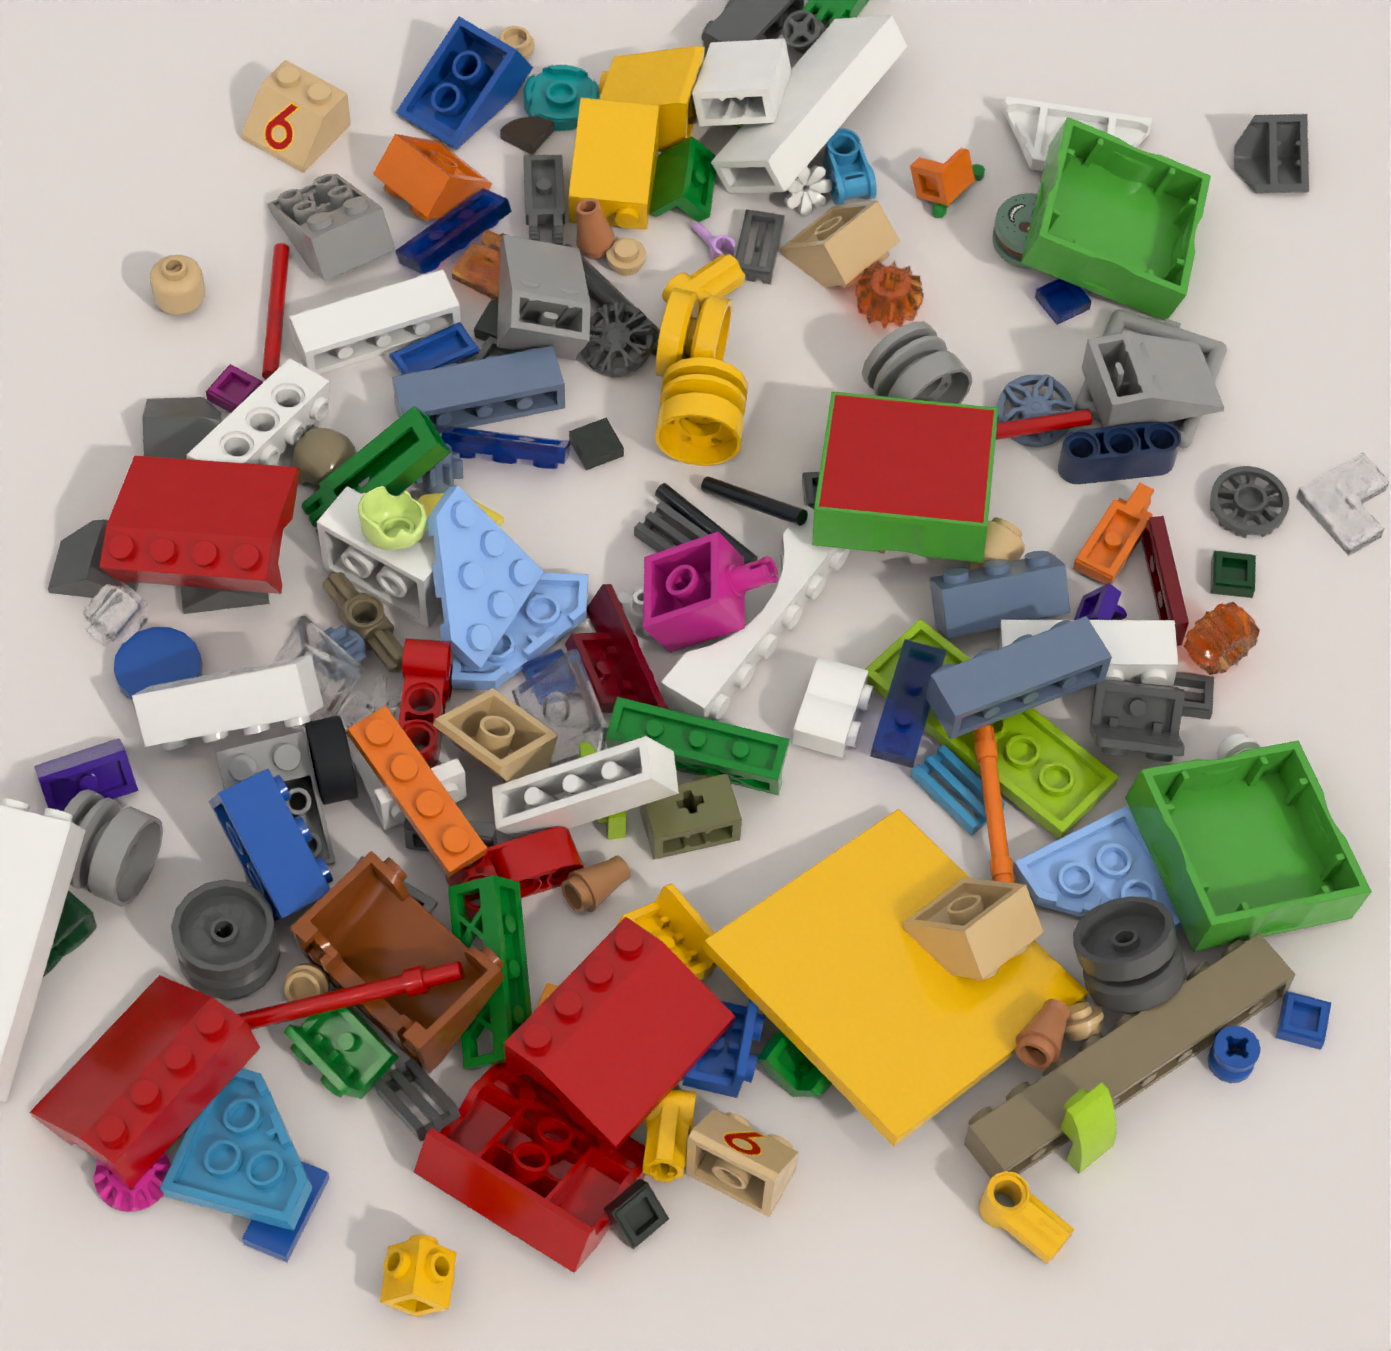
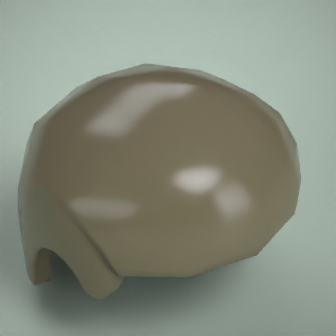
[290,428,356,489]

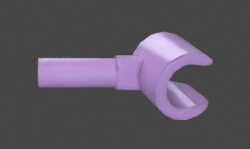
[692,222,735,261]

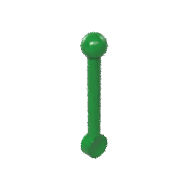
[932,164,985,218]

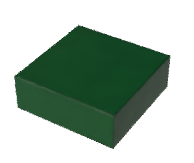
[1210,551,1256,598]

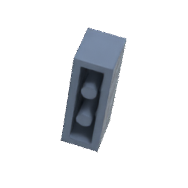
[930,551,1070,639]

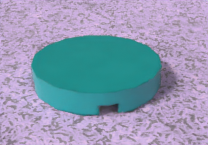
[523,65,599,131]

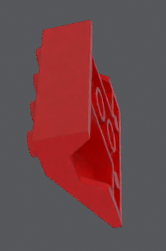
[99,455,300,594]
[504,917,735,1151]
[29,975,260,1190]
[414,1063,646,1273]

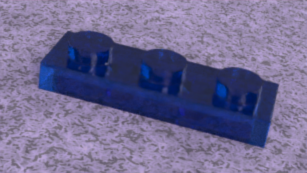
[395,188,512,274]
[441,426,571,469]
[870,639,947,768]

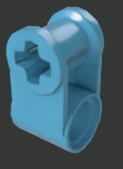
[823,129,877,206]

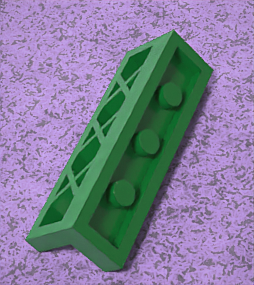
[605,697,789,795]
[448,875,532,1070]

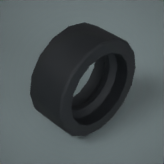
[305,715,358,805]

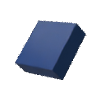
[1276,991,1331,1050]

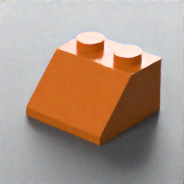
[373,134,492,221]

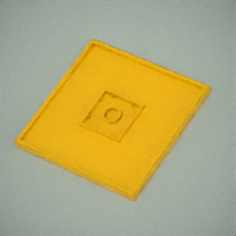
[702,808,1089,1147]

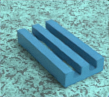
[911,744,1005,836]

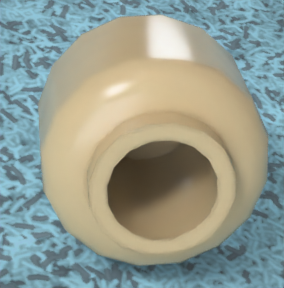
[150,255,205,315]
[966,517,1025,570]

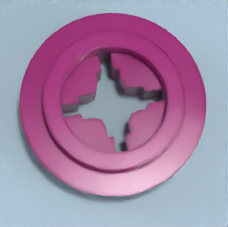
[93,1153,171,1212]

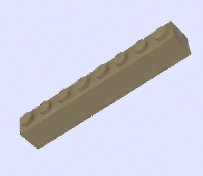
[964,933,1296,1178]

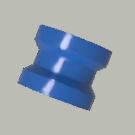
[1207,1026,1261,1083]

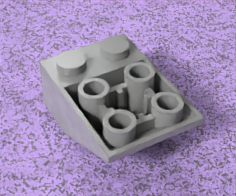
[267,174,396,281]
[497,235,591,360]
[1081,332,1224,427]
[215,731,335,883]

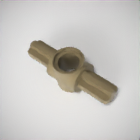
[322,572,404,672]

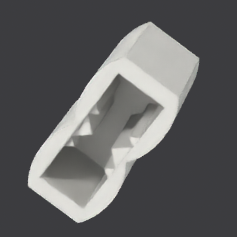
[792,657,874,758]

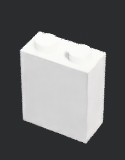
[692,38,791,126]

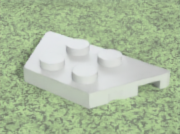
[1004,96,1153,171]

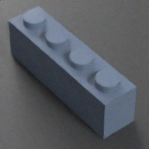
[392,345,565,434]
[926,616,1112,739]

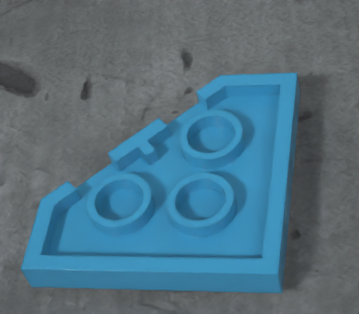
[160,1069,313,1231]

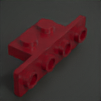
[565,584,669,714]

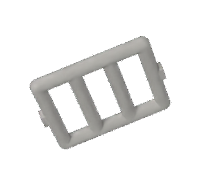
[1074,309,1227,448]

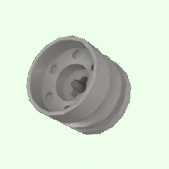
[862,321,973,404]
[63,789,163,907]

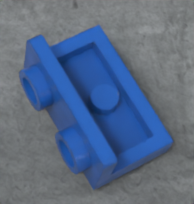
[682,999,765,1098]

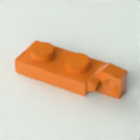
[1073,482,1154,585]

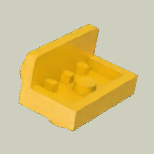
[616,883,717,980]

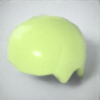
[358,486,427,550]

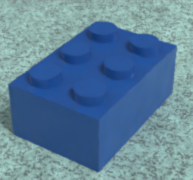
[208,768,333,921]

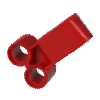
[398,638,453,768]
[445,826,584,929]

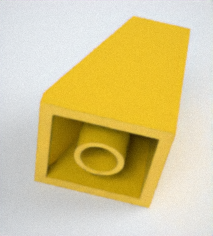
[599,46,704,152]
[569,98,659,230]

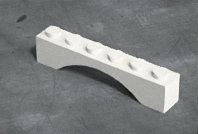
[661,505,850,720]

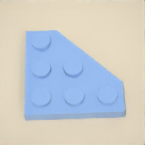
[427,485,544,671]
[451,573,588,690]
[1013,806,1183,931]

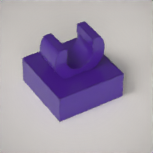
[1074,583,1127,620]

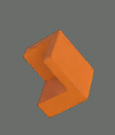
[910,148,975,206]

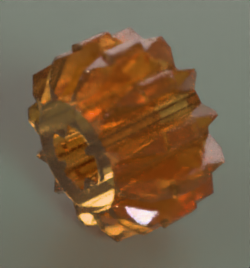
[855,260,924,329]
[1184,602,1260,675]

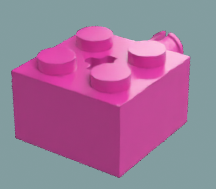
[643,532,778,653]

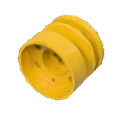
[655,357,748,466]

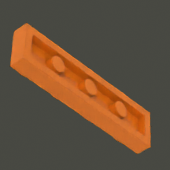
[348,705,487,878]

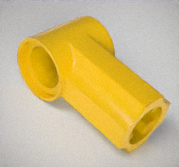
[662,254,745,316]
[643,1089,697,1183]
[979,1171,1075,1264]

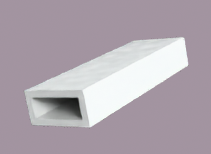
[711,15,908,193]
[0,798,86,1103]

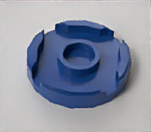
[114,627,203,699]

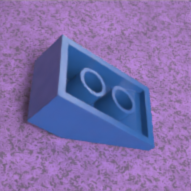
[396,16,533,150]

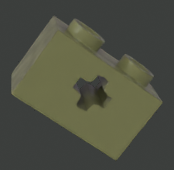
[640,773,742,860]

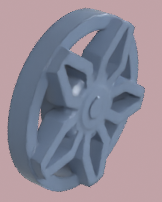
[997,374,1074,447]

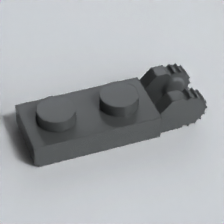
[523,155,565,245]

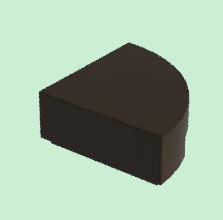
[500,117,554,155]

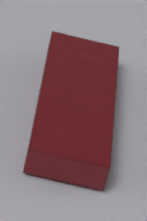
[1141,516,1189,646]

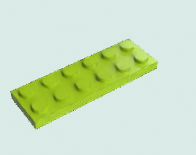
[865,619,1119,839]

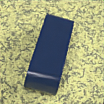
[1058,422,1181,484]

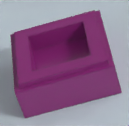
[206,364,263,413]

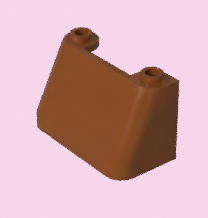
[290,851,504,1074]

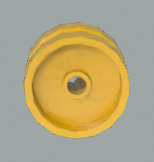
[655,288,732,377]

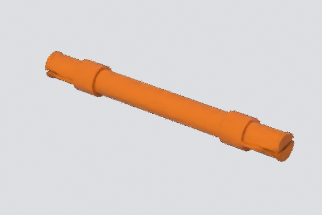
[973,724,1014,883]

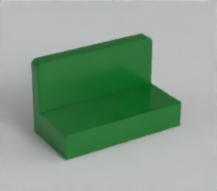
[650,136,716,222]

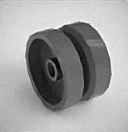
[171,879,280,1000]
[1073,896,1187,1013]

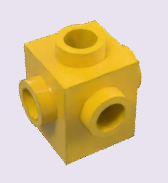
[380,1235,457,1317]

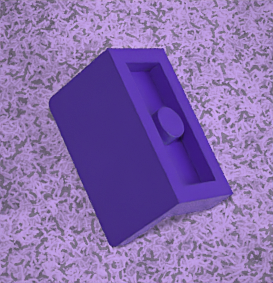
[34,739,139,811]

